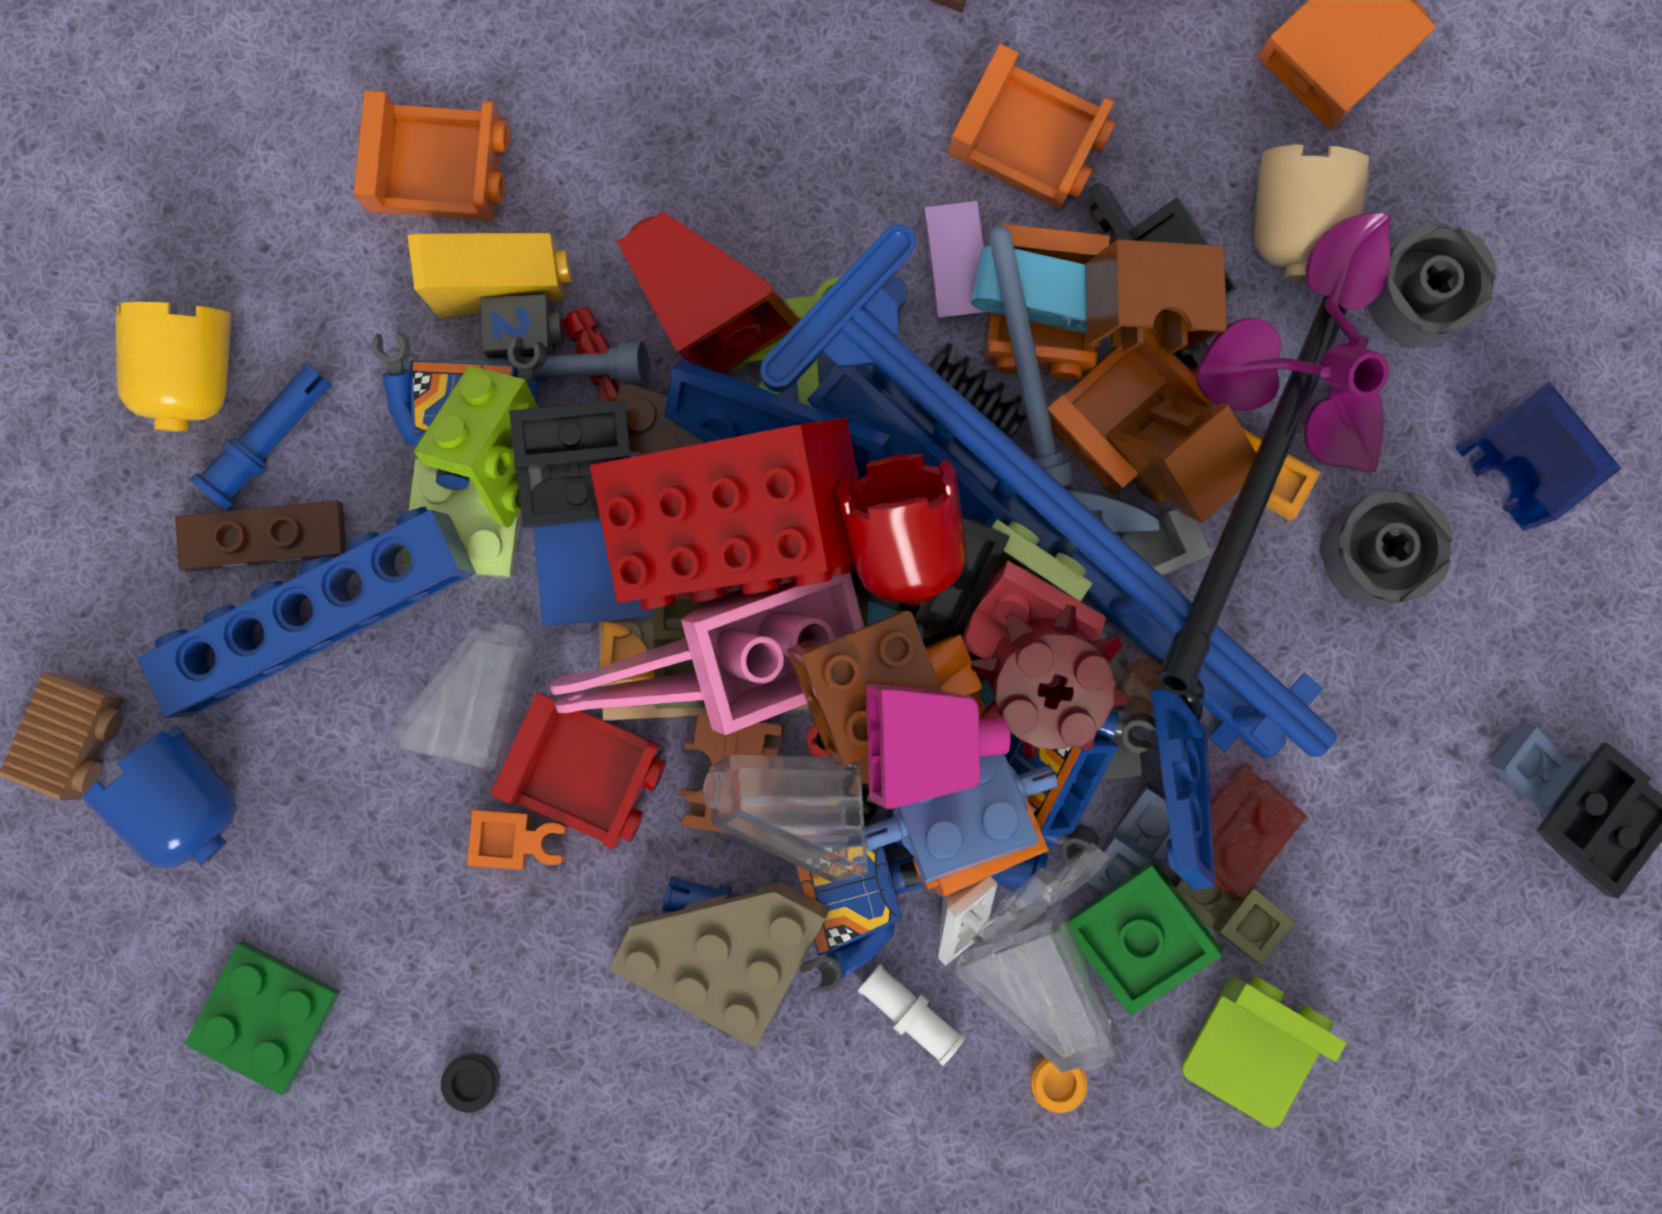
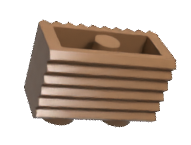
[0,672,124,801]

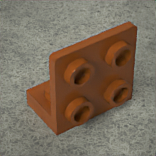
[786,610,942,766]

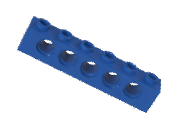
[138,507,476,718]

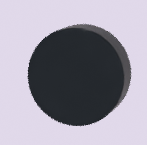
[441,1053,500,1113]

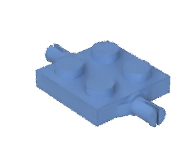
[860,754,1058,884]

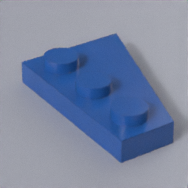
[1151,689,1215,890]

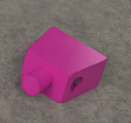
[865,683,1010,809]

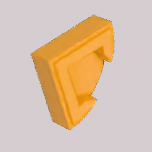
[600,622,654,681]

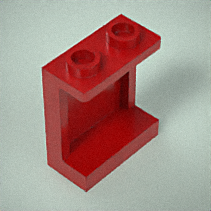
[490,692,667,849]

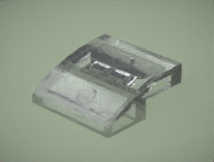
[972,842,1110,947]

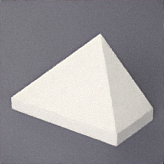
[938,876,998,966]

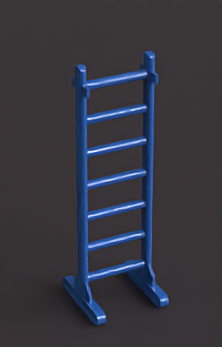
[760,224,1337,758]

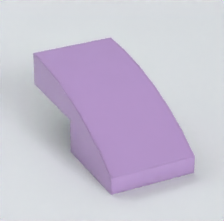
[923,200,986,318]

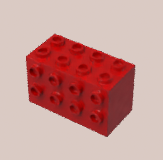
[590,417,859,610]

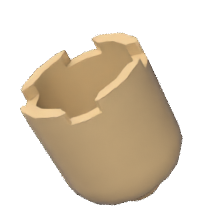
[1253,144,1370,281]

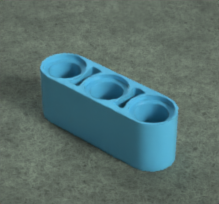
[970,246,1110,338]

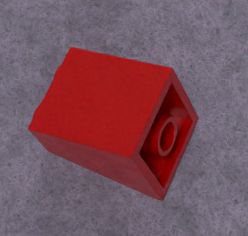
[617,211,801,374]

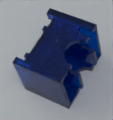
[1455,382,1622,531]

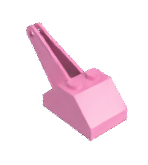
[549,573,864,735]

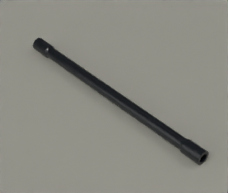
[1157,295,1348,695]

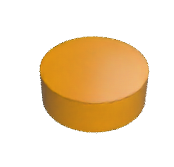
[1030,1053,1087,1113]

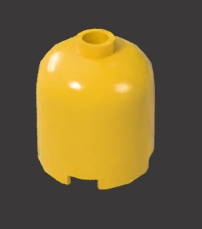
[115,301,231,432]

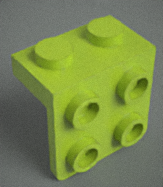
[414,365,539,527]
[1181,975,1347,1128]

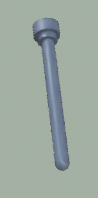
[989,225,1074,487]
[403,341,649,385]

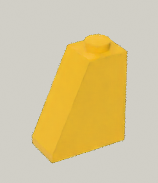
[407,233,572,319]

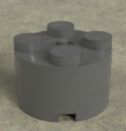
[1367,224,1496,349]
[1320,490,1453,607]

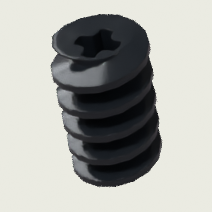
[916,342,1027,439]

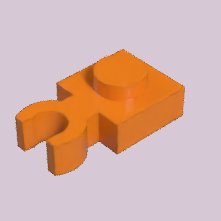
[467,809,568,870]

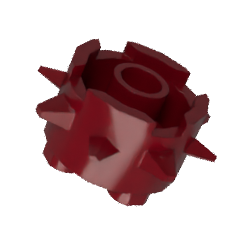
[971,604,1129,759]

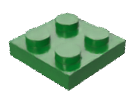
[1062,859,1223,1016]
[184,941,341,1095]

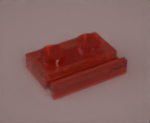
[1211,763,1307,901]

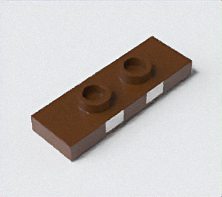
[175,500,346,572]

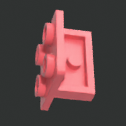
[962,561,1106,691]

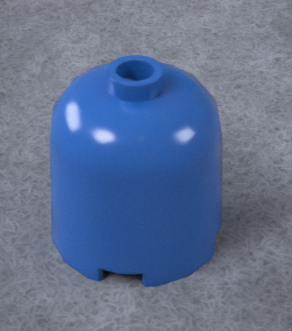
[83,725,236,869]

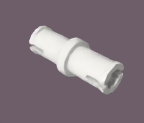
[857,963,965,1066]

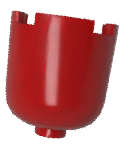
[836,454,966,606]

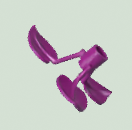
[1196,212,1391,472]

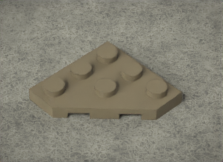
[609,881,830,1048]

